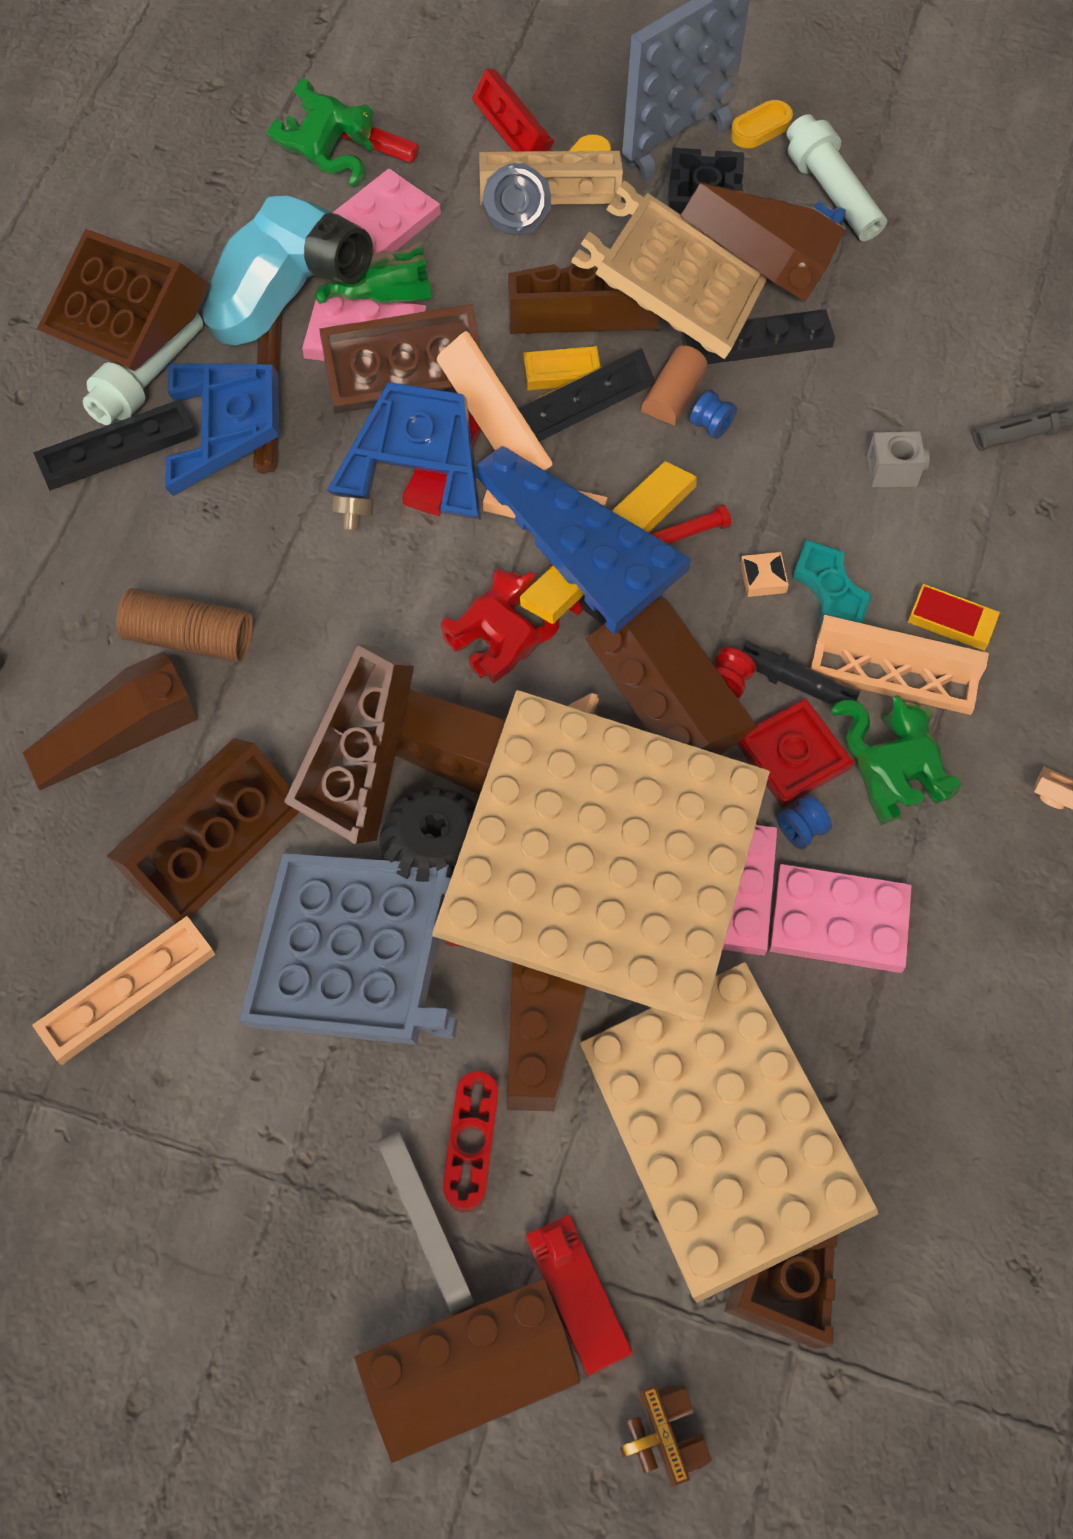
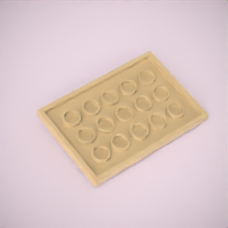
[580,962,879,1303]

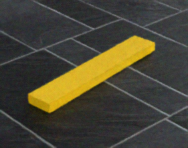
[520,461,697,624]

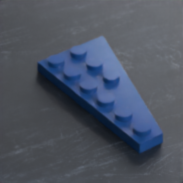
[476,446,691,635]

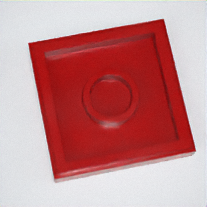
[737,698,854,808]

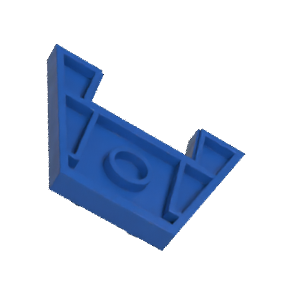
[165,363,279,496]
[327,382,481,520]

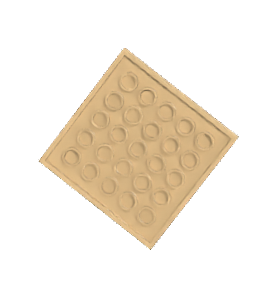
[432,690,770,1023]

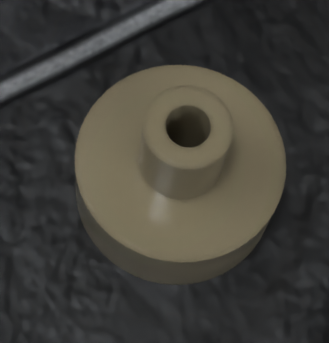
[332,495,373,530]

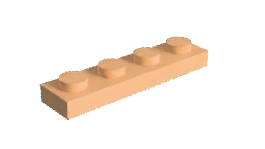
[32,916,215,1065]

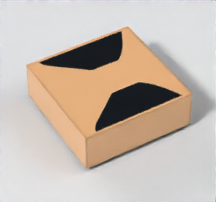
[740,552,789,597]

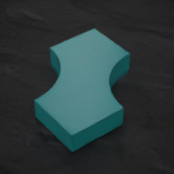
[793,540,872,623]

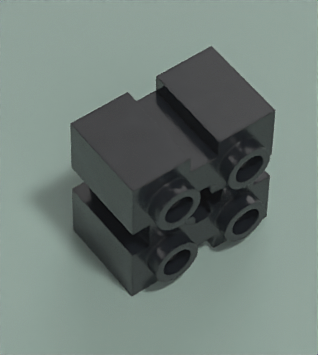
[668,147,744,215]

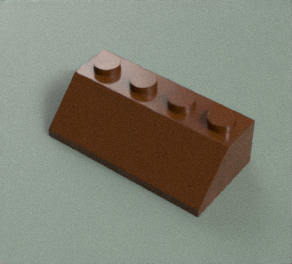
[586,598,758,755]
[107,738,299,924]
[354,1279,581,1463]

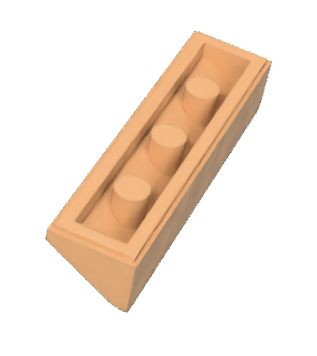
[437,331,552,472]

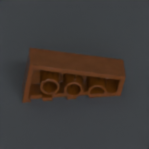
[508,264,659,334]
[284,644,414,844]
[395,689,506,795]
[507,962,589,1112]
[724,1134,842,1349]

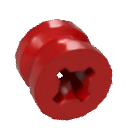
[715,648,756,698]

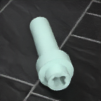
[786,114,887,241]
[83,312,203,425]

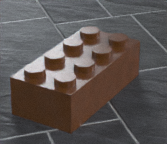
[319,304,481,414]

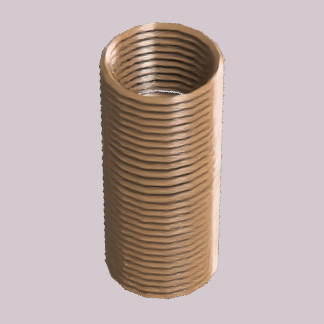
[116,588,253,663]

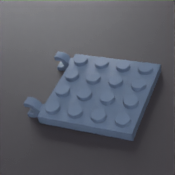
[622,0,750,181]
[239,853,458,1045]

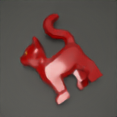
[441,568,583,684]

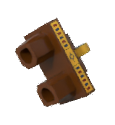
[620,1385,712,1487]

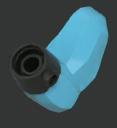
[201,196,373,346]

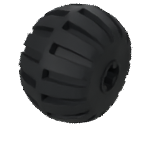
[379,787,476,882]

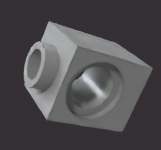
[867,431,930,488]

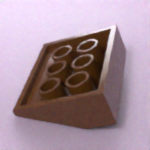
[37,229,211,371]

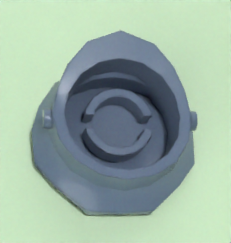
[482,163,551,235]

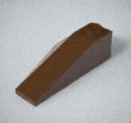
[680,182,845,302]
[23,652,198,790]

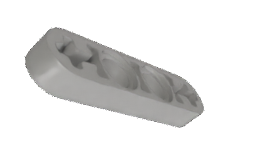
[377,1131,475,1316]

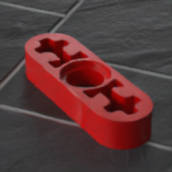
[443,1071,498,1213]

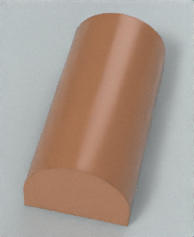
[641,346,707,426]

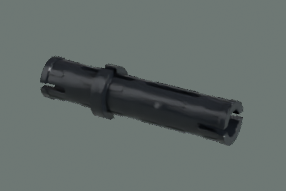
[741,639,861,706]

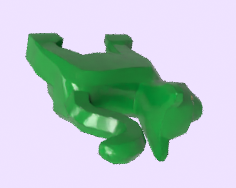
[266,77,374,187]
[315,242,432,304]
[831,696,962,825]

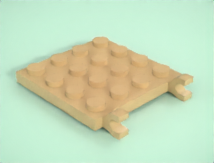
[571,180,767,359]

